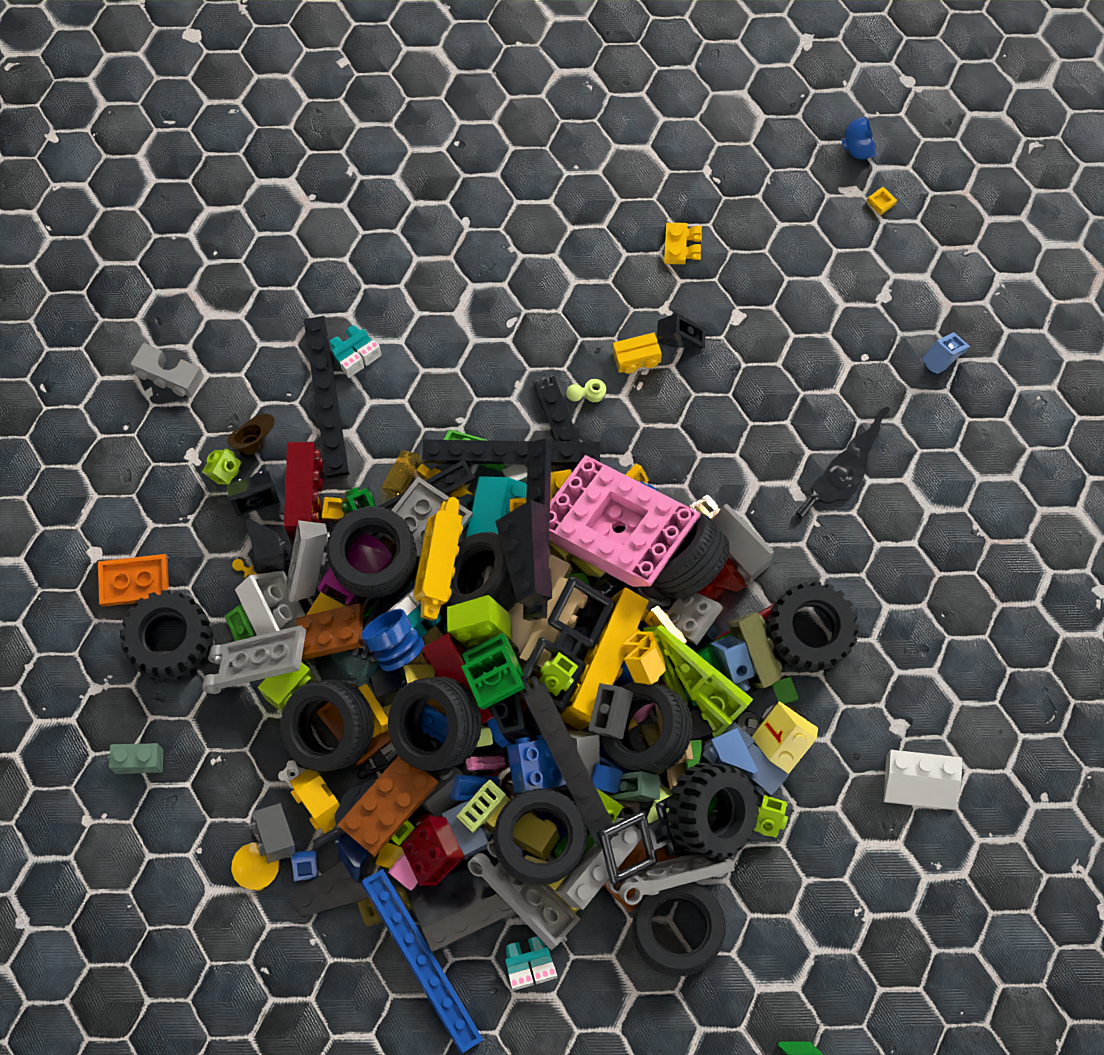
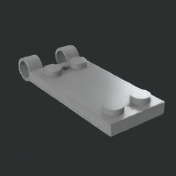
[202,626,306,694]
[468,838,580,950]
[606,854,734,905]

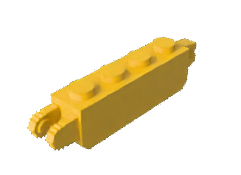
[413,497,463,621]

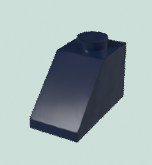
[335,834,369,882]

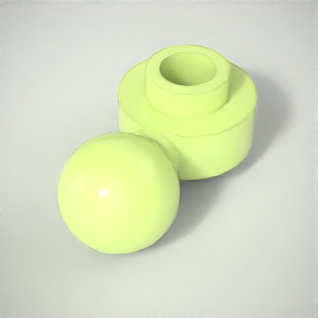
[566,379,606,402]

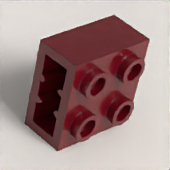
[401,816,465,885]

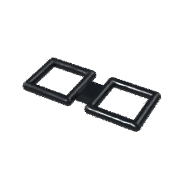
[521,576,615,711]
[599,796,711,885]

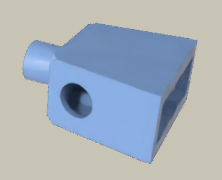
[710,635,754,692]

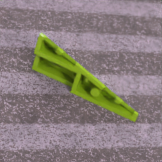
[653,625,753,738]

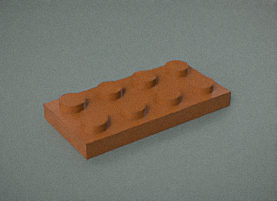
[338,755,439,857]

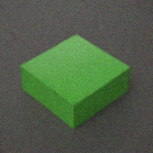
[768,677,799,704]

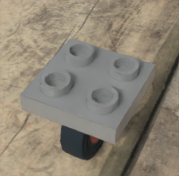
[667,593,723,645]

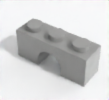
[131,343,204,398]

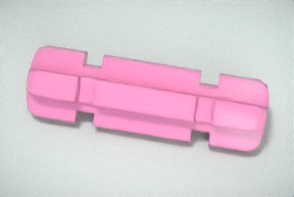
[465,756,506,771]

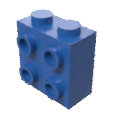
[507,735,567,793]

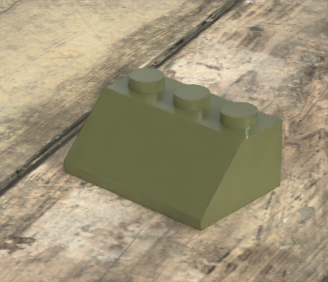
[726,612,782,688]

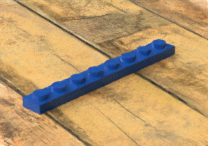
[361,869,483,1054]

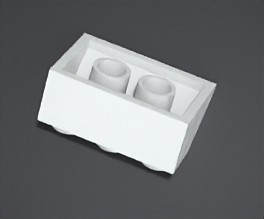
[235,570,305,636]
[884,750,962,810]

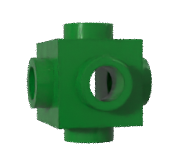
[341,487,375,515]

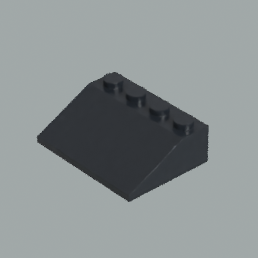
[405,849,518,955]

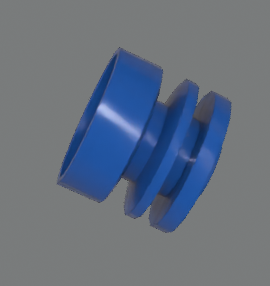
[361,609,424,671]

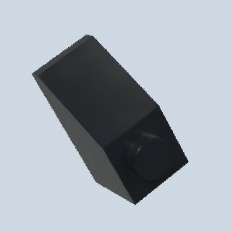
[657,313,706,349]

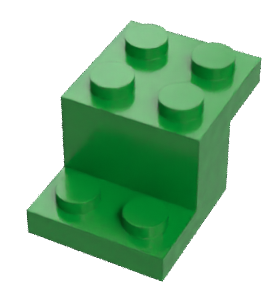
[462,632,525,710]

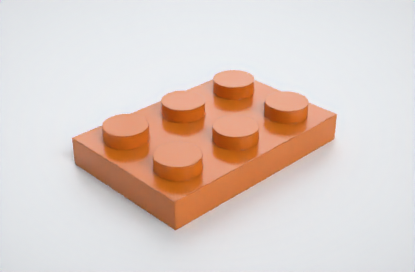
[98,554,169,607]

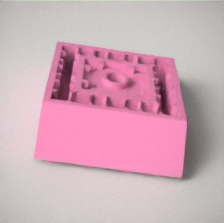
[549,455,701,587]

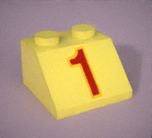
[752,701,818,774]

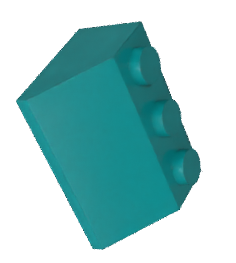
[465,477,527,538]

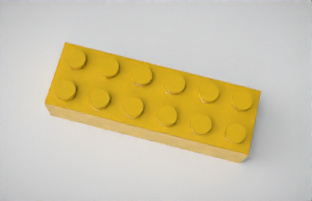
[560,587,649,731]

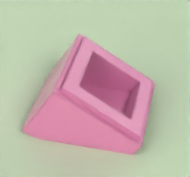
[388,854,418,890]

